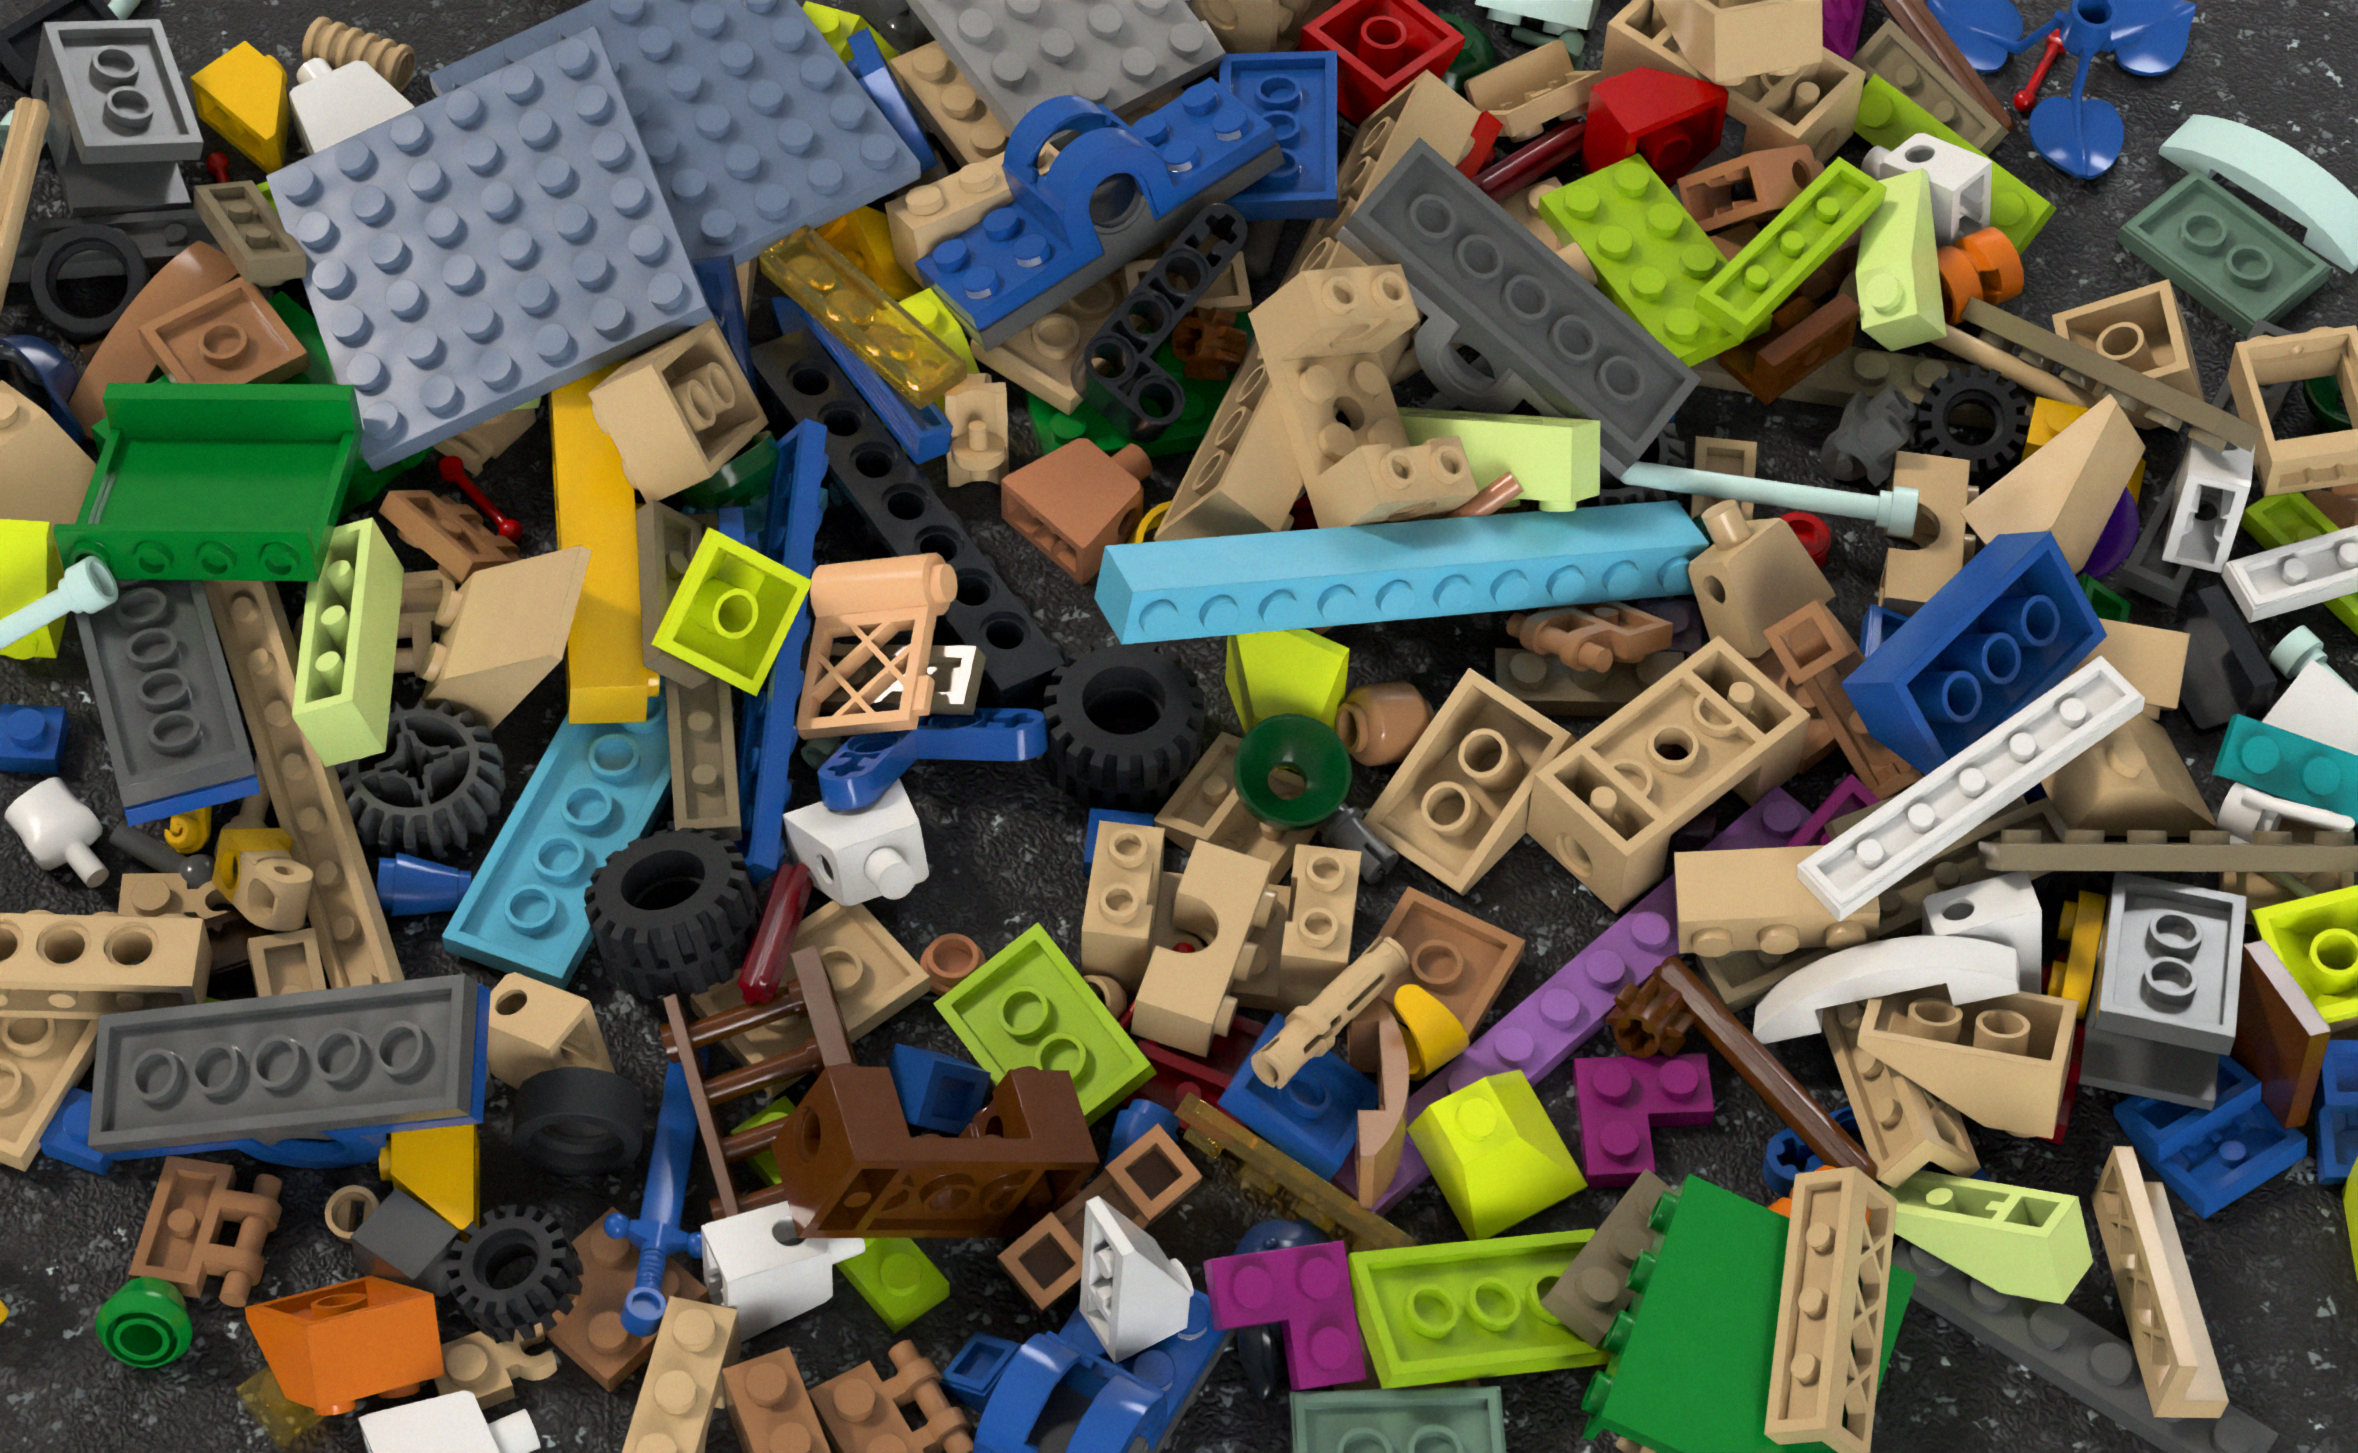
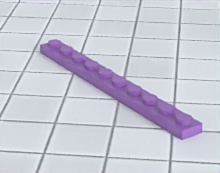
[1324,785,1812,1225]

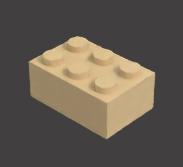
[588,318,769,504]

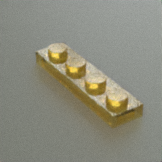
[759,224,967,410]
[1174,1092,1420,1252]

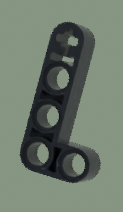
[1070,203,1248,443]

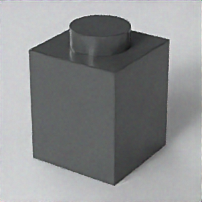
[350,1188,461,1299]

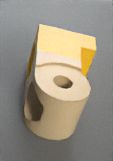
[212,828,314,931]

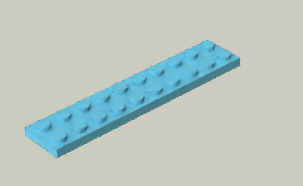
[441,479,828,991]

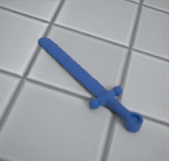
[603,1045,710,1337]

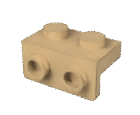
[1464,40,1605,143]

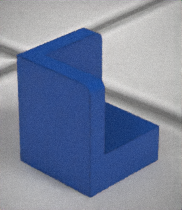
[889,1043,991,1135]

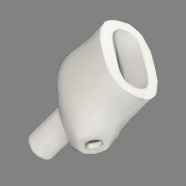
[4,777,109,888]

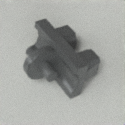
[1820,384,1917,487]

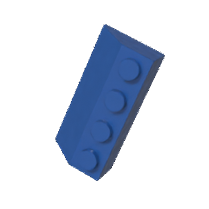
[1841,531,2108,776]

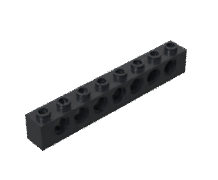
[750,327,1067,711]

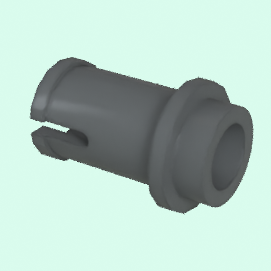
[1317,802,1399,884]

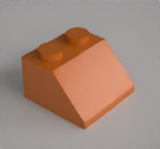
[245,1275,445,1416]

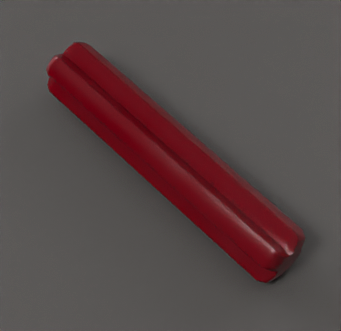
[1470,118,1586,204]
[737,862,814,1005]

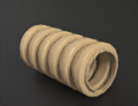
[302,16,415,93]

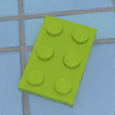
[933,922,1157,1127]

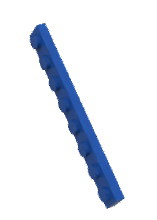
[732,418,829,887]

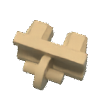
[944,373,1009,487]

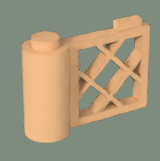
[796,553,958,740]

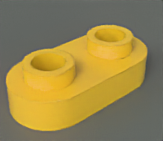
[2046,890,2106,1020]

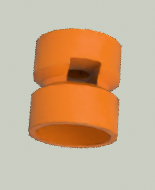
[1937,226,2024,327]

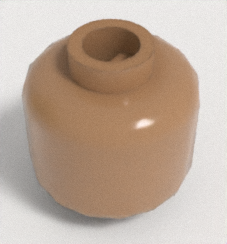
[1335,680,1435,767]

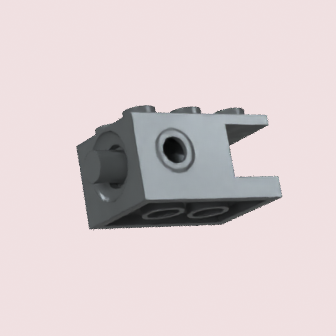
[31,19,204,216]
[2078,871,2247,1110]

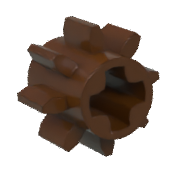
[1172,306,1247,382]
[1606,976,1695,1058]

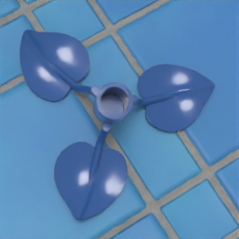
[1926,0,2196,180]

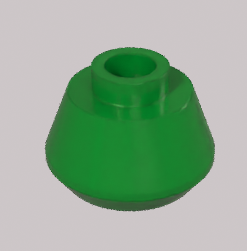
[96,1277,193,1368]

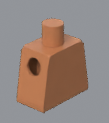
[1677,144,1825,234]
[1001,438,1153,586]

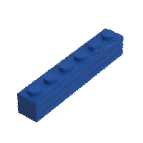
[799,276,953,465]

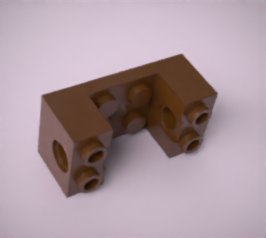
[771,1063,1100,1238]

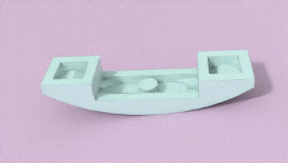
[2158,114,2358,274]

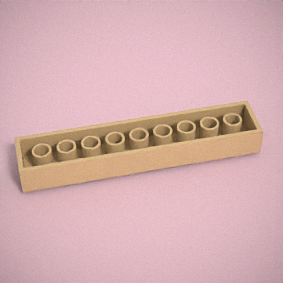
[1153,69,1481,542]

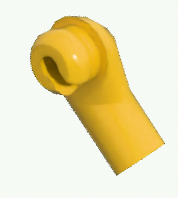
[164,806,212,854]

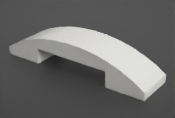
[1753,936,2020,1044]

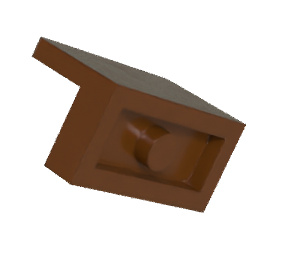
[1718,292,1860,405]

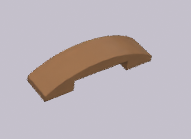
[68,240,241,445]
[1763,598,1926,801]
[1346,995,1409,1208]

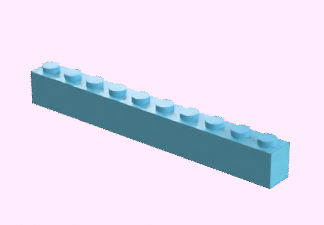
[1094,500,1709,645]

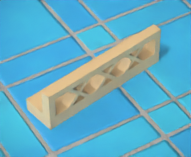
[1822,999,1981,1189]
[2091,1146,2229,1418]
[1764,1166,1897,1453]

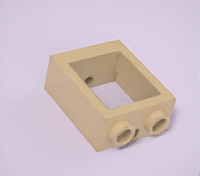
[2228,325,2358,497]

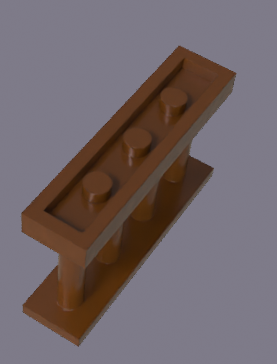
[659,945,858,1221]

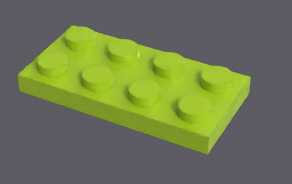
[1537,153,1773,367]
[1346,1228,1626,1389]

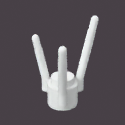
[2216,782,2355,899]

